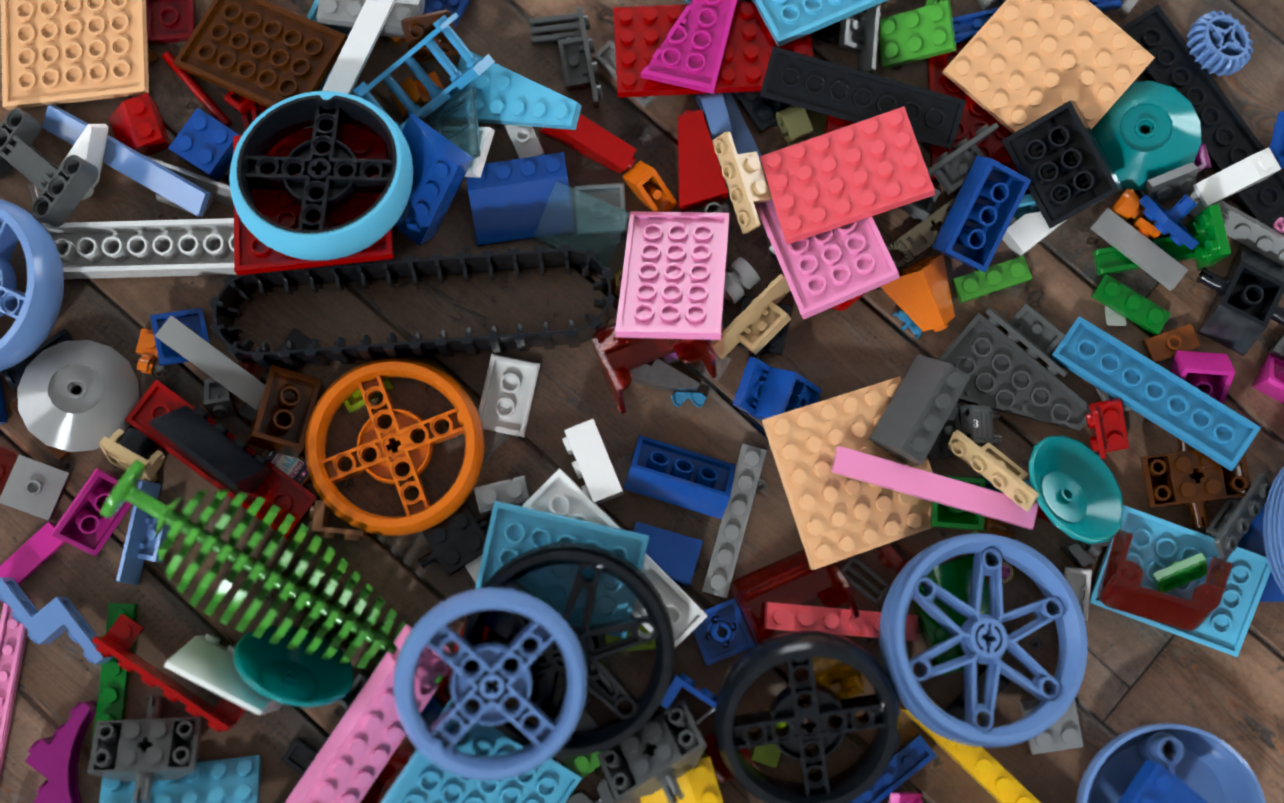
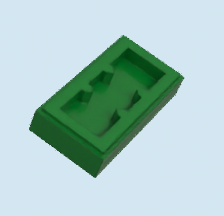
[1152,552,1208,594]

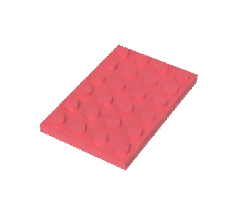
[759,106,935,245]

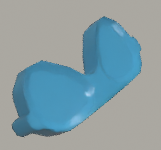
[892,309,922,340]
[671,392,707,408]

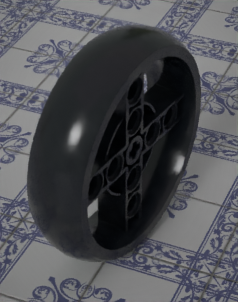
[714,630,901,803]

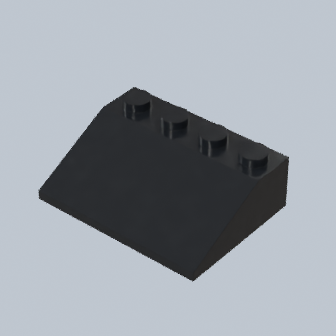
[1001,100,1123,228]
[149,406,272,494]

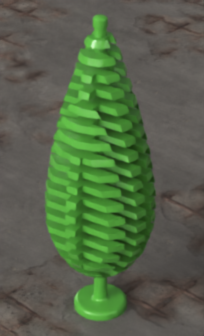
[100,460,443,683]

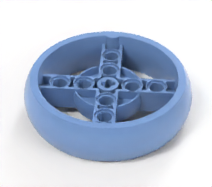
[0,199,64,371]
[393,587,588,781]

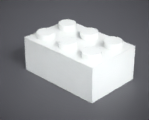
[562,419,623,505]

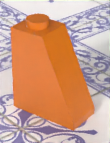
[880,253,955,332]

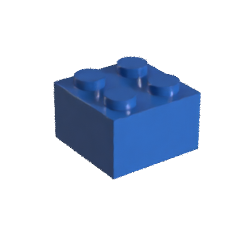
[169,108,239,182]

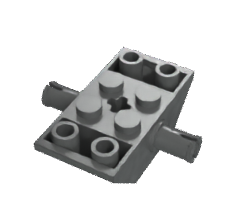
[87,695,203,803]
[597,699,707,803]

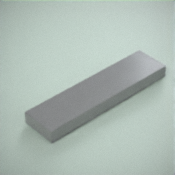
[1090,208,1188,291]

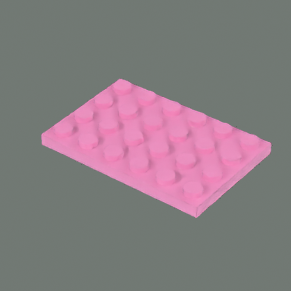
[755,189,900,320]
[615,211,730,340]

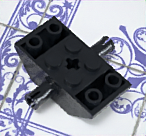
[1196,245,1284,356]

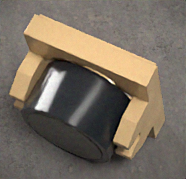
[99,428,165,483]

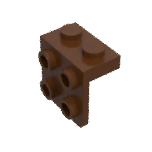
[401,9,459,62]

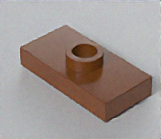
[1142,323,1201,363]

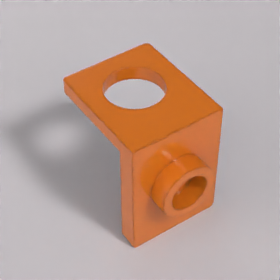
[1130,206,1161,240]

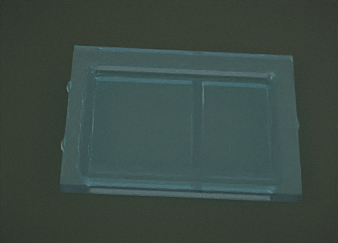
[430,87,481,160]
[534,181,630,268]

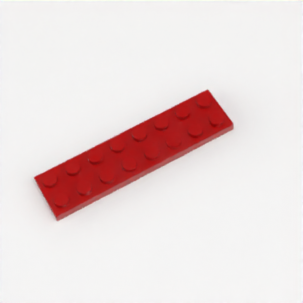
[125,379,319,539]

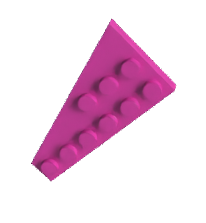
[641,0,737,94]

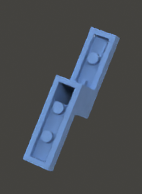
[0,577,114,665]

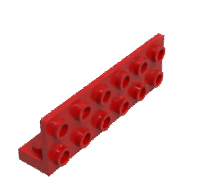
[92,613,247,732]

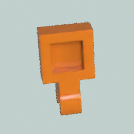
[135,328,158,374]

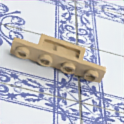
[713,131,772,234]
[710,274,791,359]
[947,430,1039,512]

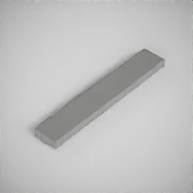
[155,315,265,410]

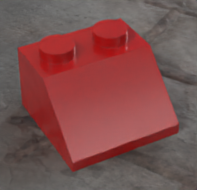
[108,93,171,156]

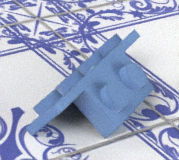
[116,480,171,585]

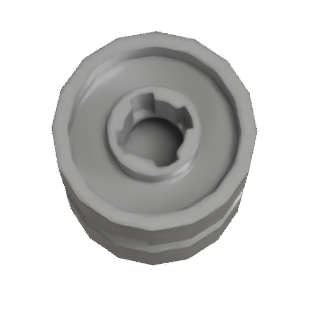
[724,257,761,304]

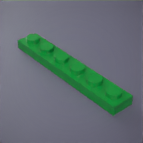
[92,603,138,744]

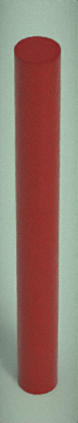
[162,51,232,127]

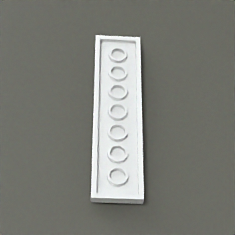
[522,468,708,648]

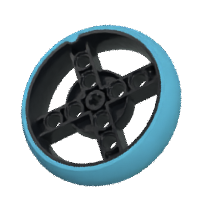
[229,91,413,261]

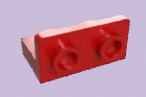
[1085,398,1129,459]

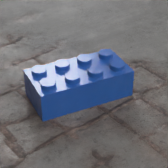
[932,156,1031,272]

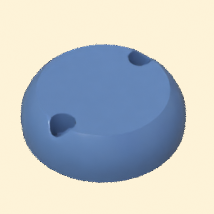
[1076,723,1266,803]

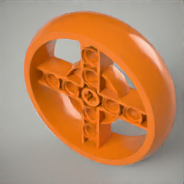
[305,358,485,536]

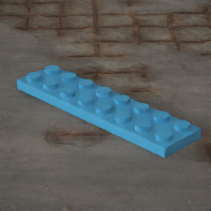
[1051,316,1261,471]

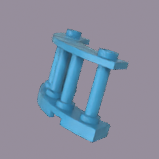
[353,12,495,132]

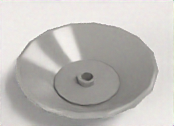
[17,340,140,452]

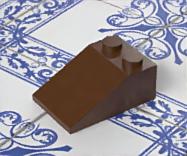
[246,365,322,458]

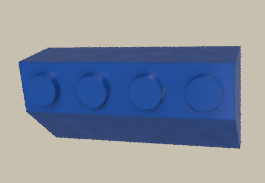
[623,435,736,519]

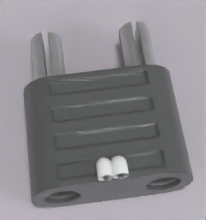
[960,404,1002,446]

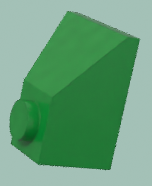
[931,475,985,531]

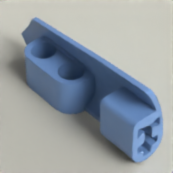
[695,93,766,189]

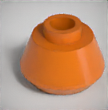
[1110,189,1143,221]

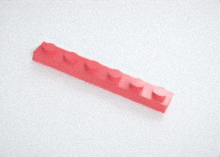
[764,602,918,642]

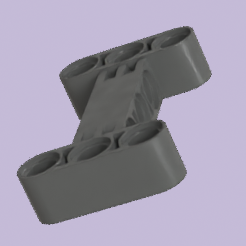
[0,108,98,227]

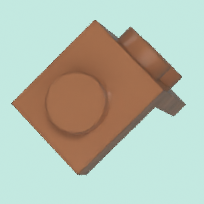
[309,500,368,541]

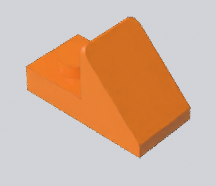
[392,71,444,117]

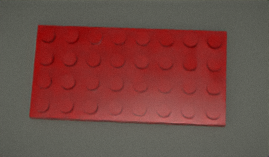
[613,1,813,98]

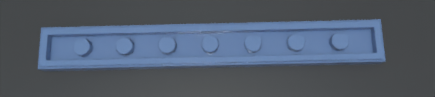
[42,105,211,216]

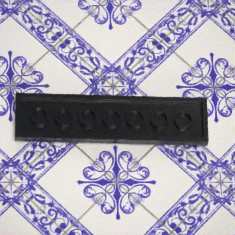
[759,46,966,150]

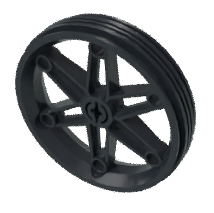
[462,542,675,757]

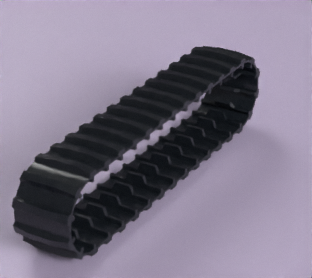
[210,244,618,370]

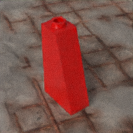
[677,109,728,212]
[539,114,637,174]

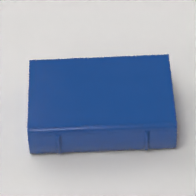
[633,521,703,587]

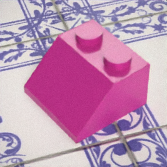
[1170,350,1235,404]

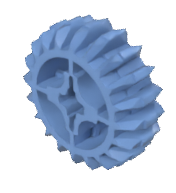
[1186,10,1254,77]

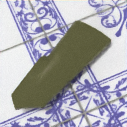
[776,73,875,146]

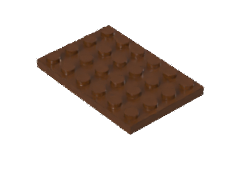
[173,0,348,108]

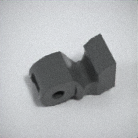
[1060,539,1112,567]
[567,776,616,803]

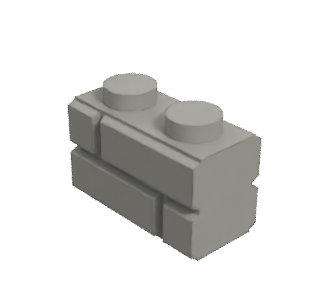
[474,476,531,515]

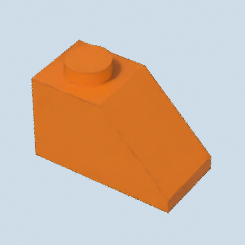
[622,160,678,212]

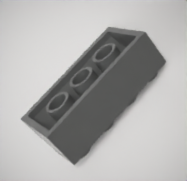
[868,354,970,467]

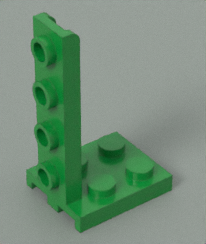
[1092,204,1231,276]

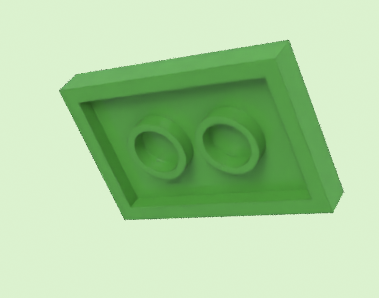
[878,0,957,69]

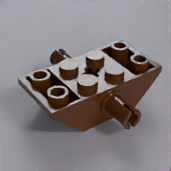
[1140,438,1251,529]

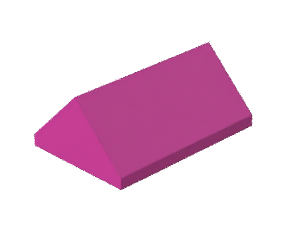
[1251,353,1284,404]
[51,468,132,557]

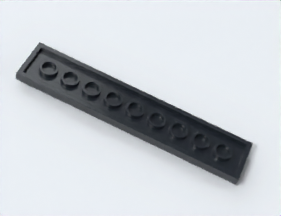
[1121,5,1284,226]

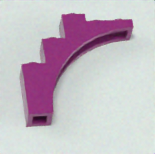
[25,700,97,803]

